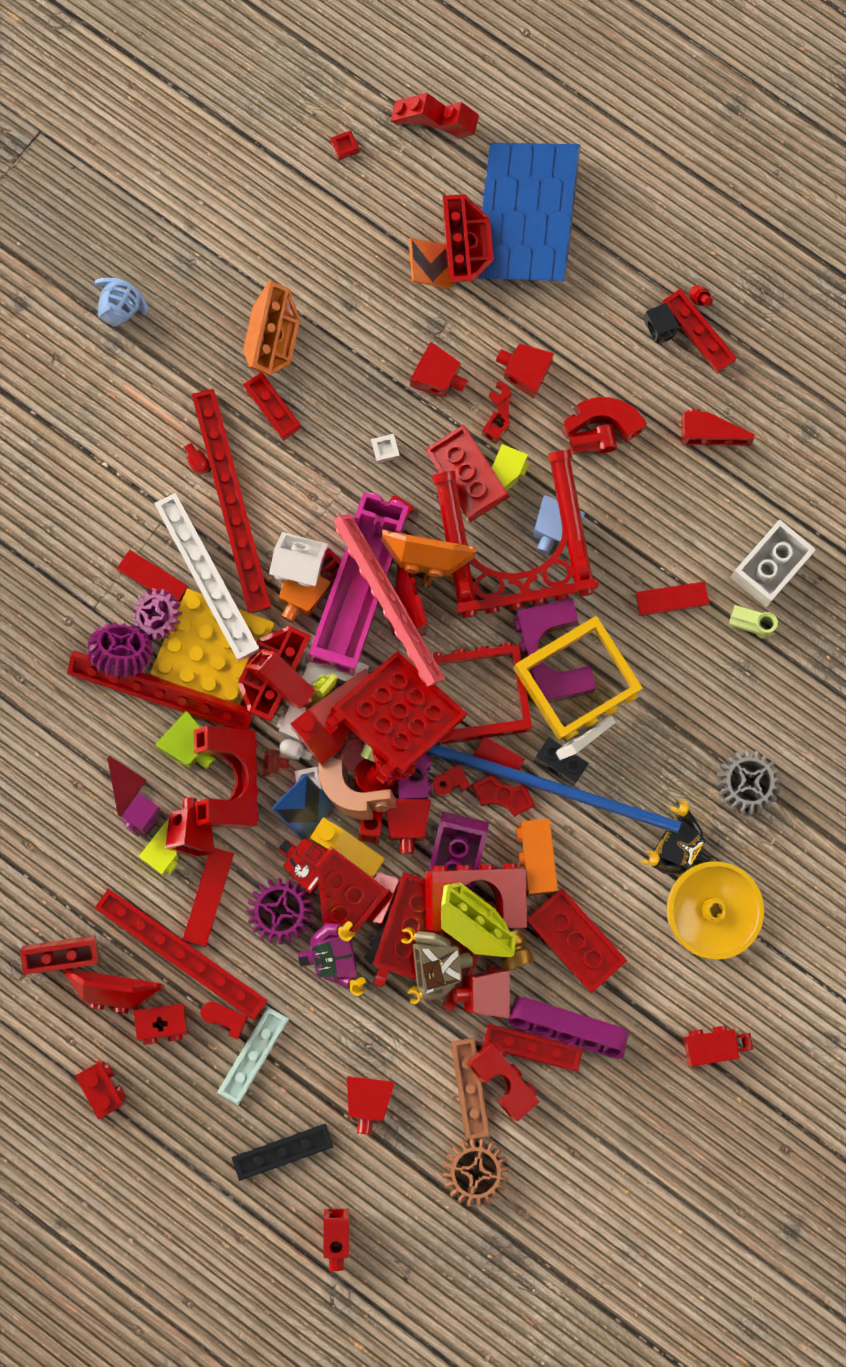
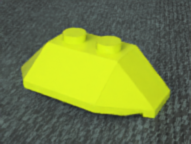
[441,883,516,957]

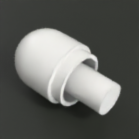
[280,738,312,761]

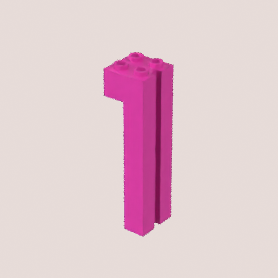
[308,492,409,676]

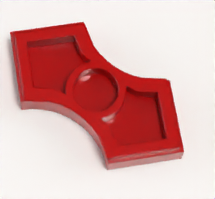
[471,774,536,817]

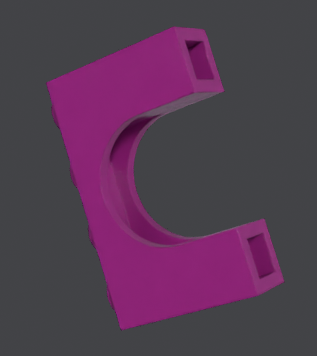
[513,598,596,704]

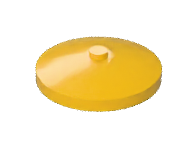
[667,862,764,960]

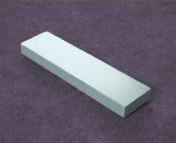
[217,1007,289,1106]

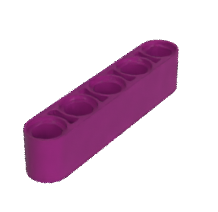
[508,997,629,1059]

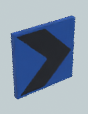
[272,774,335,840]

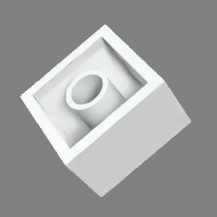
[269,532,328,586]

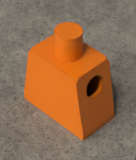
[279,576,331,623]

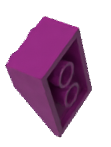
[428,811,489,892]

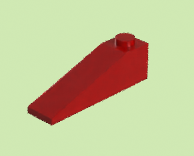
[390,564,428,642]
[290,669,370,766]

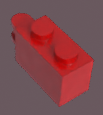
[683,1025,754,1067]

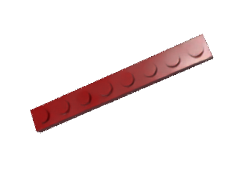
[67,650,253,730]
[94,888,268,1021]

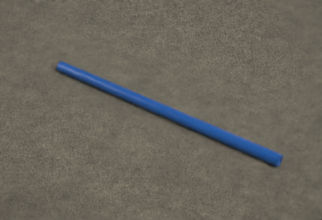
[426,744,681,833]

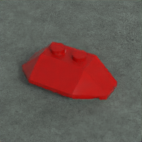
[442,194,493,283]
[238,626,311,722]
[64,969,164,1014]

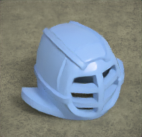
[94,278,148,327]

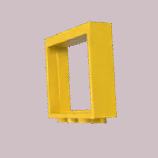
[513,615,643,741]

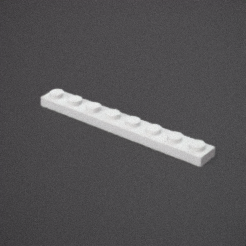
[154,493,260,662]

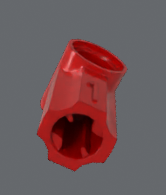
[569,424,617,455]

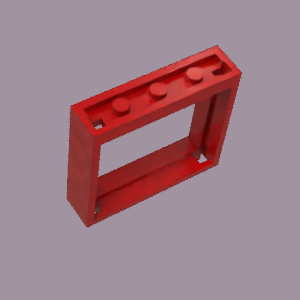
[431,642,532,745]

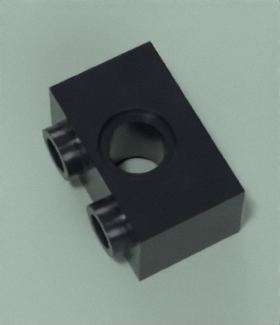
[534,737,589,787]

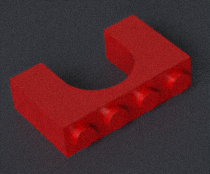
[194,726,259,829]
[425,863,527,931]

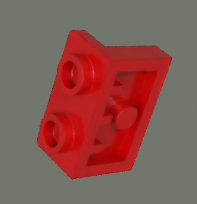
[75,1060,126,1120]

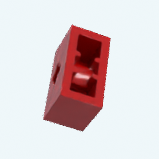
[133,1004,188,1045]

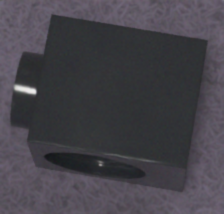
[643,302,679,343]

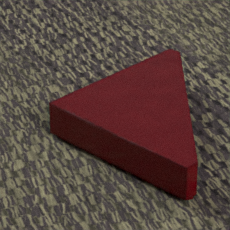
[107,756,147,818]

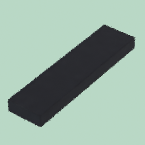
[231,1123,334,1181]

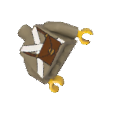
[401,927,473,1004]

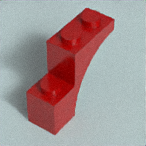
[391,93,479,139]

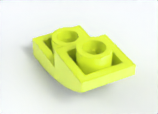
[307,673,337,708]

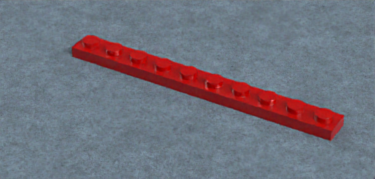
[192,389,271,614]

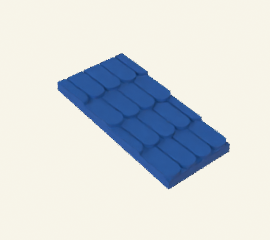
[476,143,581,281]

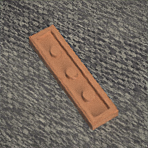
[450,1038,490,1141]

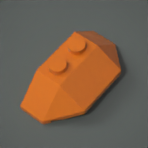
[243,281,300,376]
[381,530,477,578]

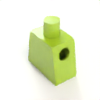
[155,711,216,770]

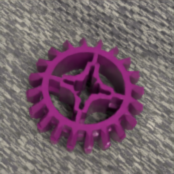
[87,622,153,679]
[247,878,313,945]

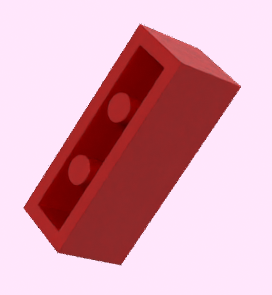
[20,935,99,975]

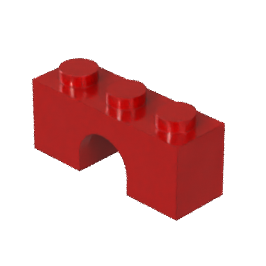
[466,1044,540,1121]

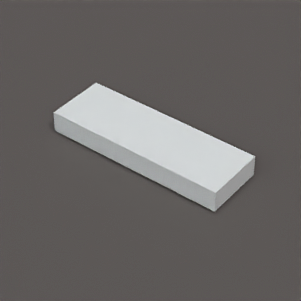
[556,715,616,760]

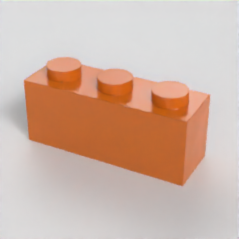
[516,819,558,896]

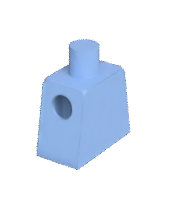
[533,495,585,555]

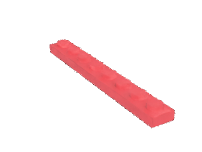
[333,514,445,687]

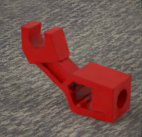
[482,381,512,444]

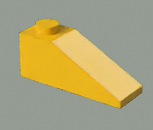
[310,818,385,878]

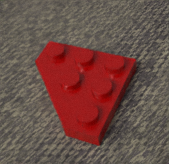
[316,846,389,932]

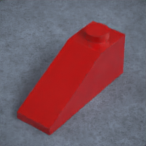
[681,409,755,446]

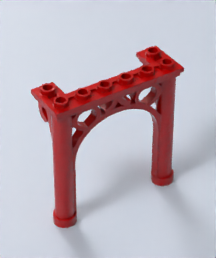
[432,449,599,618]

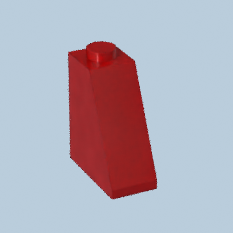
[246,649,316,709]

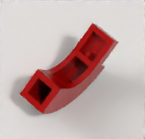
[562,397,647,443]

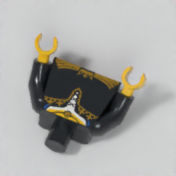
[641,799,712,874]

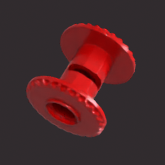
[354,750,416,795]

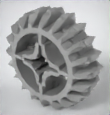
[716,750,781,815]

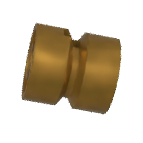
[501,928,534,971]

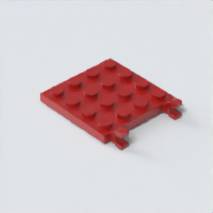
[323,651,467,784]
[372,872,495,1011]

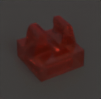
[262,749,290,777]

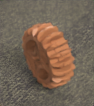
[442,1138,509,1207]

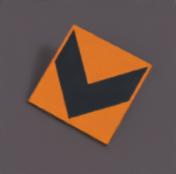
[409,238,452,289]

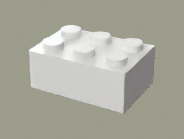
[730,519,816,607]

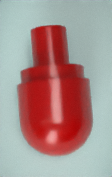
[689,285,713,306]
[184,443,209,474]

